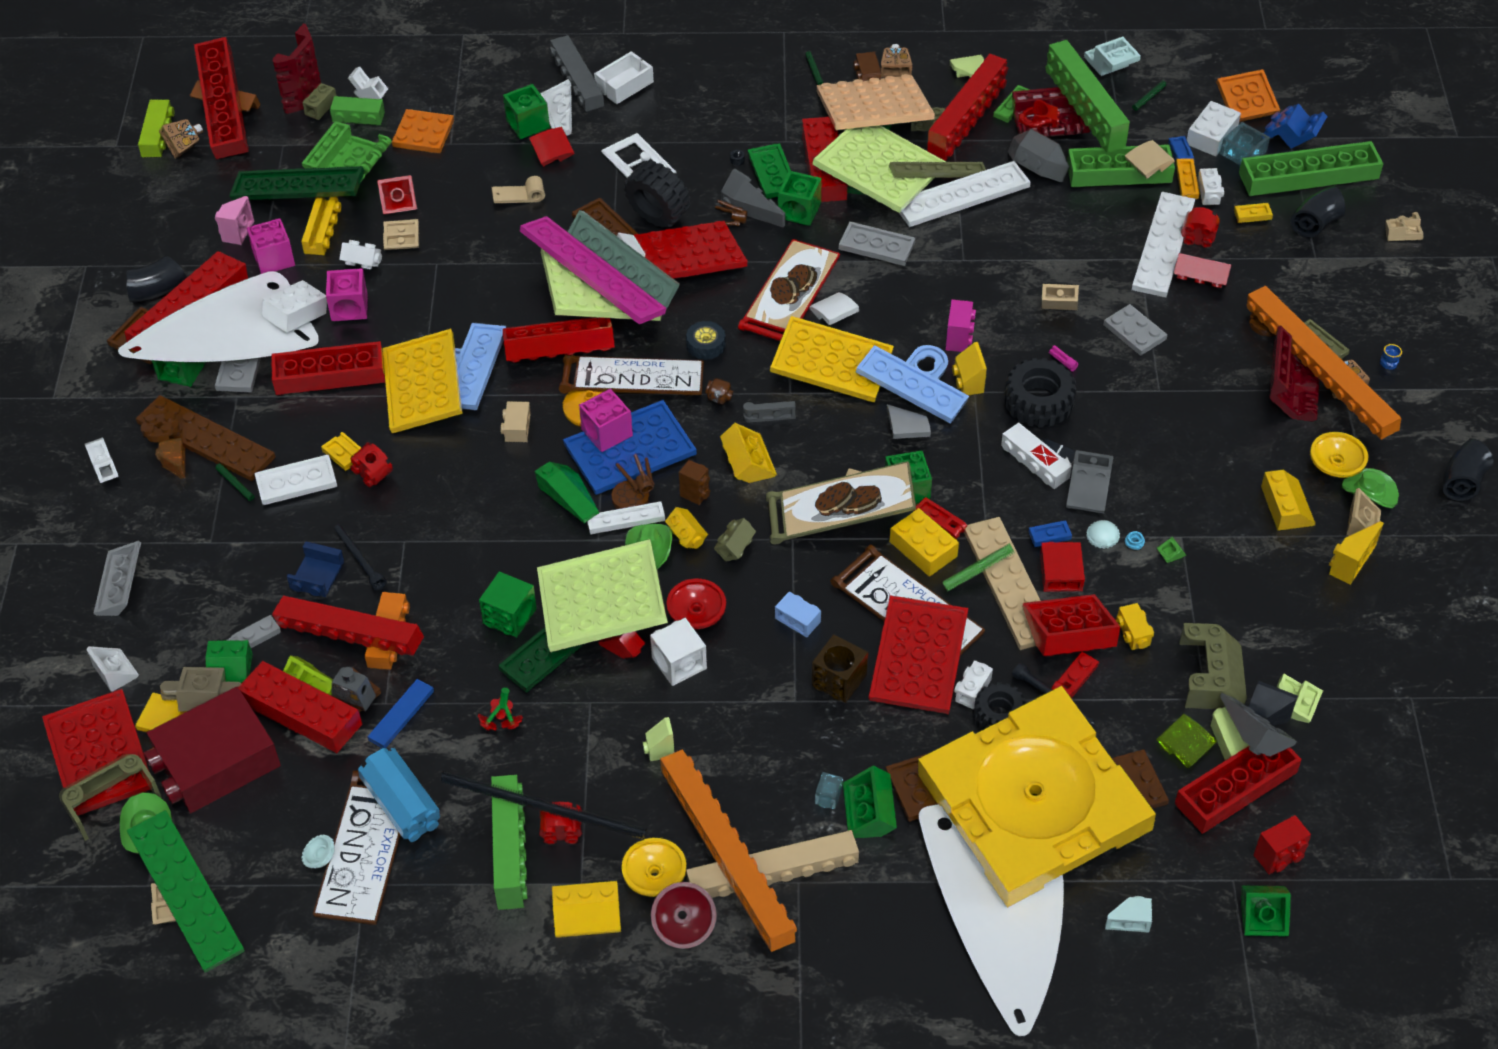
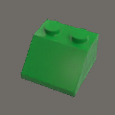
[206,640,253,683]
[1241,885,1291,936]

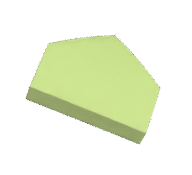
[950,55,984,78]

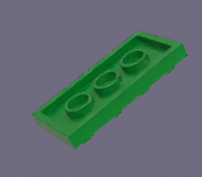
[748,143,791,199]

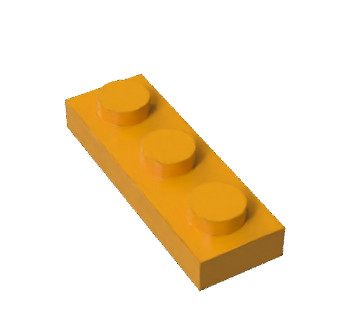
[1176,159,1199,199]

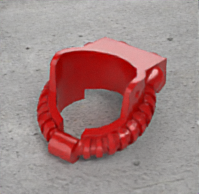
[1018,99,1060,130]

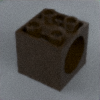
[812,634,868,703]

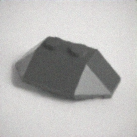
[1008,129,1069,182]

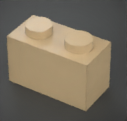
[1042,284,1079,310]
[501,402,531,442]

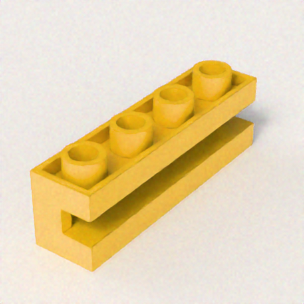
[301,197,341,255]

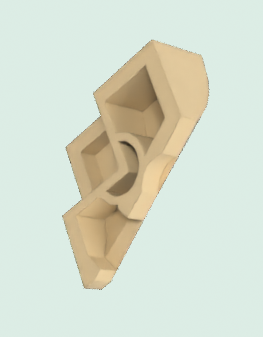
[1385,212,1424,241]

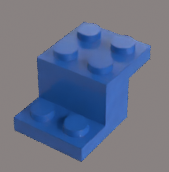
[1262,103,1327,149]

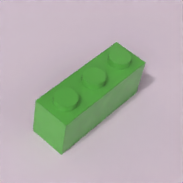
[330,96,385,125]

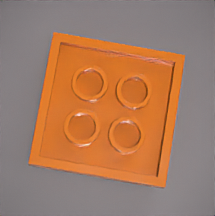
[1216,69,1280,122]
[392,109,454,153]

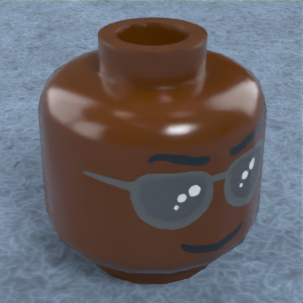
[705,378,734,405]

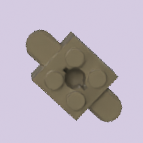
[160,667,241,711]

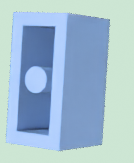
[775,592,821,638]

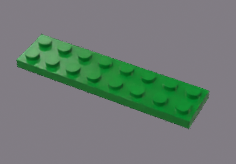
[127,810,245,973]

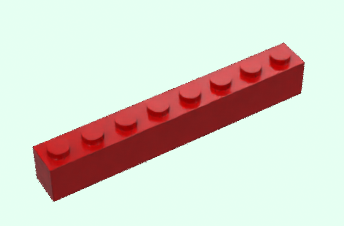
[272,596,424,656]

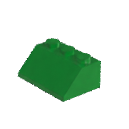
[843,766,897,838]

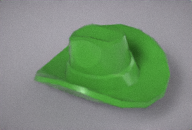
[1342,468,1399,508]
[625,524,672,569]
[120,792,172,853]

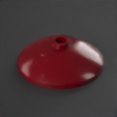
[651,882,716,949]

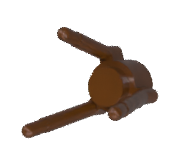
[705,200,748,226]
[616,454,655,494]

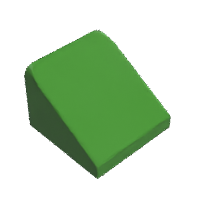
[1157,537,1186,563]

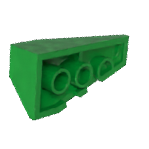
[534,462,599,523]

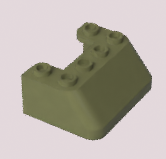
[1179,623,1247,709]

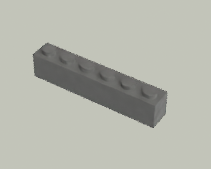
[549,35,604,111]

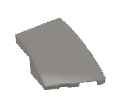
[887,405,931,439]

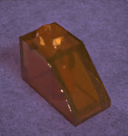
[156,438,185,479]

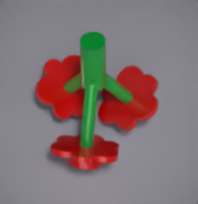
[478,688,523,731]

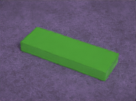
[993,85,1030,123]

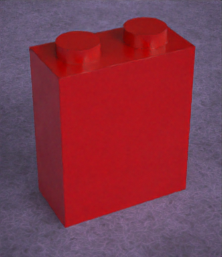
[1040,542,1085,592]

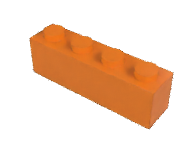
[365,592,410,670]

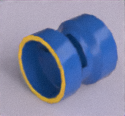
[1380,344,1402,370]

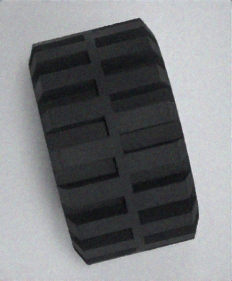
[973,682,1026,731]

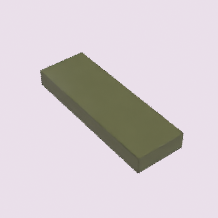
[1304,319,1350,359]

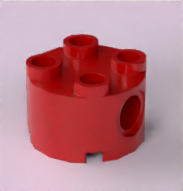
[1181,207,1220,248]
[350,442,393,488]
[539,802,582,844]

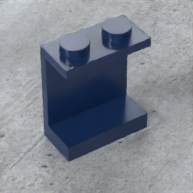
[287,541,344,597]

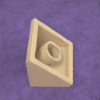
[1346,488,1381,536]

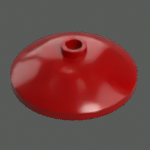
[667,579,726,629]

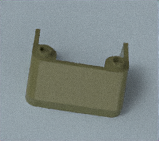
[59,754,162,841]

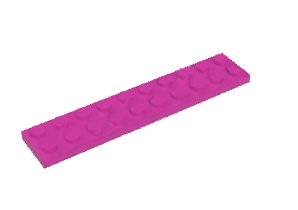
[520,216,666,324]

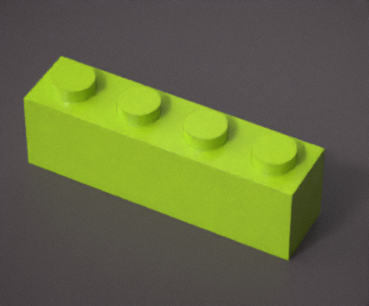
[138,100,174,157]

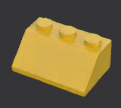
[720,423,777,483]
[1261,470,1315,530]
[552,881,621,938]

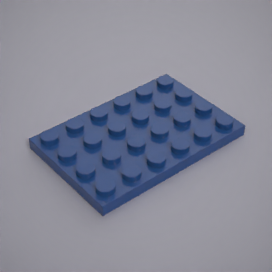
[563,400,697,495]

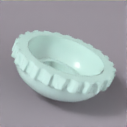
[1086,520,1120,549]
[302,835,335,869]

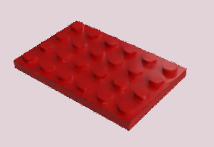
[634,221,747,279]
[869,595,968,714]
[42,689,151,816]

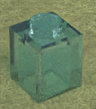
[815,772,843,809]

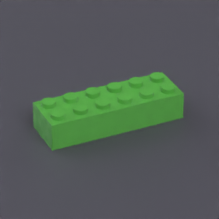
[1067,145,1175,187]
[492,775,528,910]

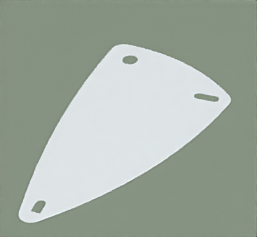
[118,271,318,362]
[919,804,1064,1036]

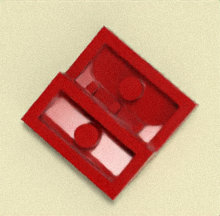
[529,127,575,167]

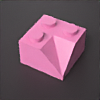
[215,196,254,245]

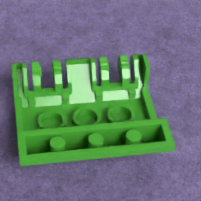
[302,121,391,182]

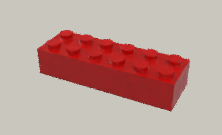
[802,117,847,202]
[502,317,615,362]
[271,341,385,395]
[238,661,362,753]
[1175,746,1302,834]

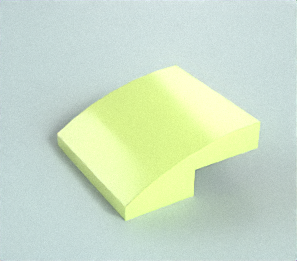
[1276,674,1323,723]

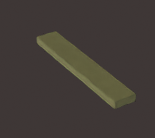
[889,162,986,178]

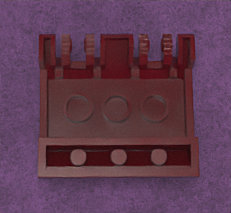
[273,23,321,113]
[1012,87,1090,137]
[1270,326,1319,421]

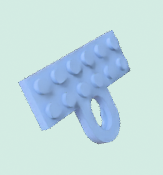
[455,323,506,410]
[856,345,969,424]

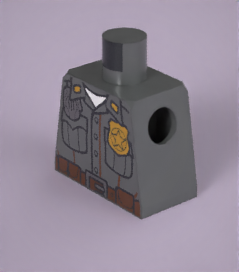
[332,667,376,712]

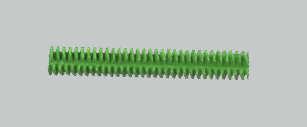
[942,543,1015,592]

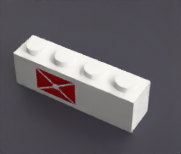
[1001,423,1072,489]

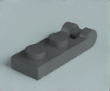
[743,401,795,422]

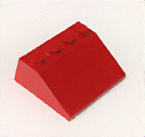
[1022,594,1120,656]

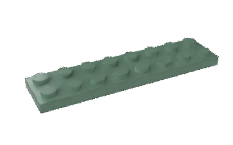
[568,210,680,309]

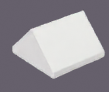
[86,647,139,692]

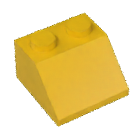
[952,342,987,395]

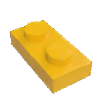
[1234,203,1273,223]

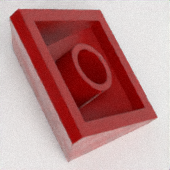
[377,175,417,214]

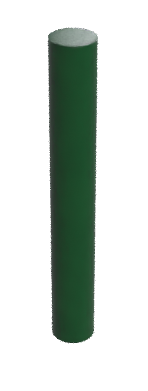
[805,51,823,85]
[1132,81,1166,111]
[215,463,255,501]

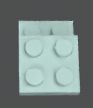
[1084,37,1141,76]

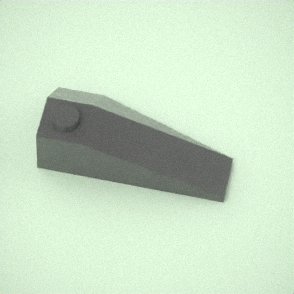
[721,169,785,227]
[1220,693,1297,756]

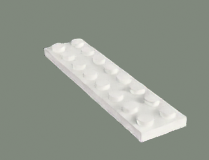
[899,161,1030,227]
[1132,192,1195,298]

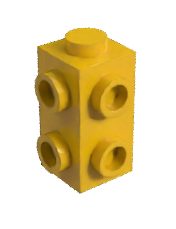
[665,507,708,549]
[1116,603,1154,650]

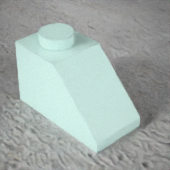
[1105,896,1152,932]

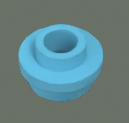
[1125,531,1145,550]

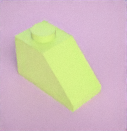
[643,717,674,761]

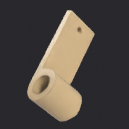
[491,176,545,203]

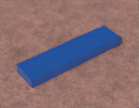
[368,679,434,748]

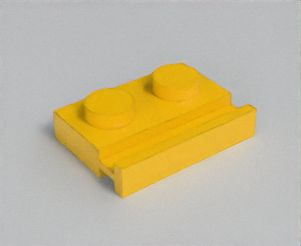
[321,432,361,471]

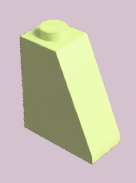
[1211,707,1249,761]

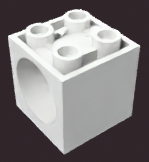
[650,618,707,686]

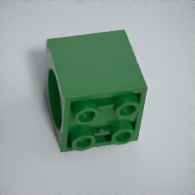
[503,84,550,139]
[778,171,822,226]
[152,360,206,387]
[885,451,932,505]
[479,571,537,637]

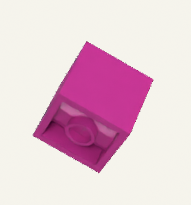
[247,218,295,274]
[326,269,368,321]
[579,388,633,452]

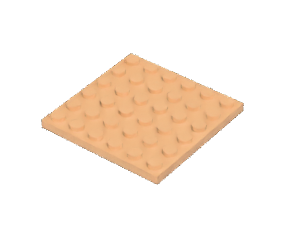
[817,74,934,130]

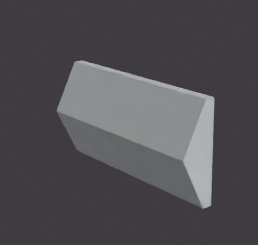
[94,541,141,616]

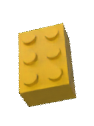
[890,508,959,577]

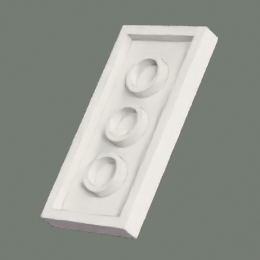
[255,454,337,505]

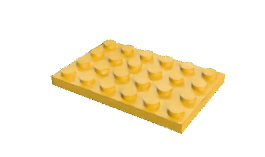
[770,316,894,403]
[383,329,462,433]

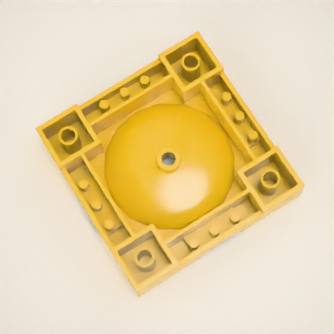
[918,686,1156,908]

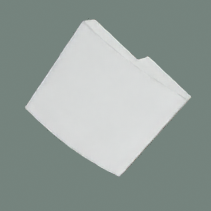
[809,292,859,325]

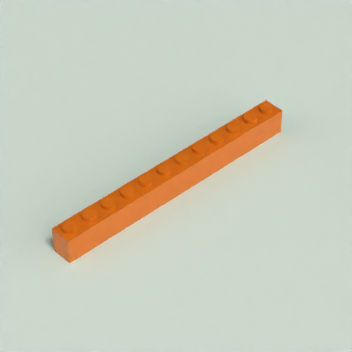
[1247,286,1401,440]
[660,749,797,952]

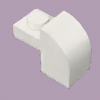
[348,67,388,99]
[85,437,118,483]

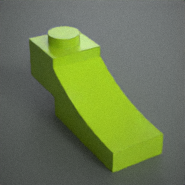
[283,656,333,696]

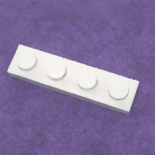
[587,502,665,534]

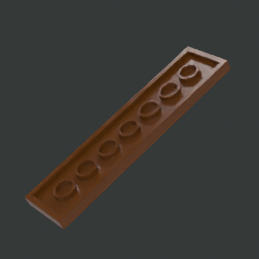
[136,395,276,482]

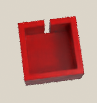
[1254,815,1311,874]

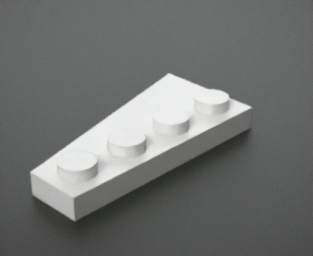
[540,79,572,136]

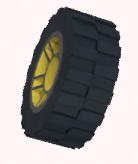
[686,321,726,360]

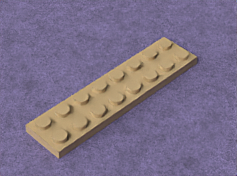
[964,517,1040,650]

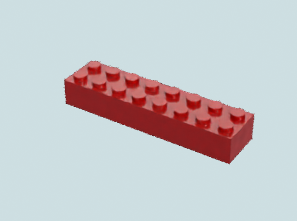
[194,37,249,159]
[927,54,1008,161]
[124,251,248,352]

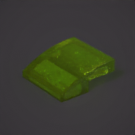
[1156,714,1217,768]

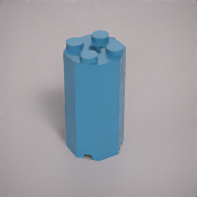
[358,748,440,842]

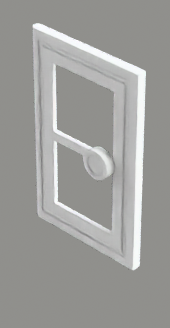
[601,133,676,178]

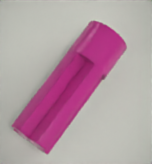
[1049,345,1078,372]

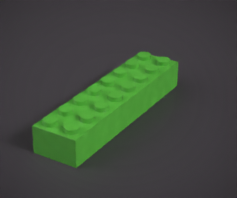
[1045,40,1130,153]
[1239,141,1383,196]

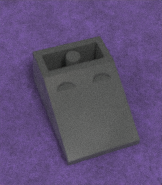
[1066,450,1113,514]

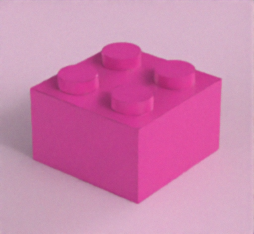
[946,300,976,352]

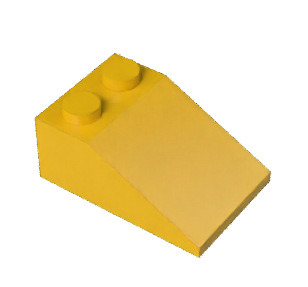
[1329,521,1384,585]

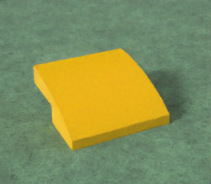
[135,693,187,732]

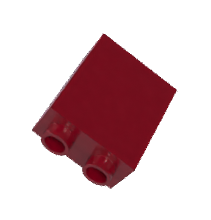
[143,686,281,814]

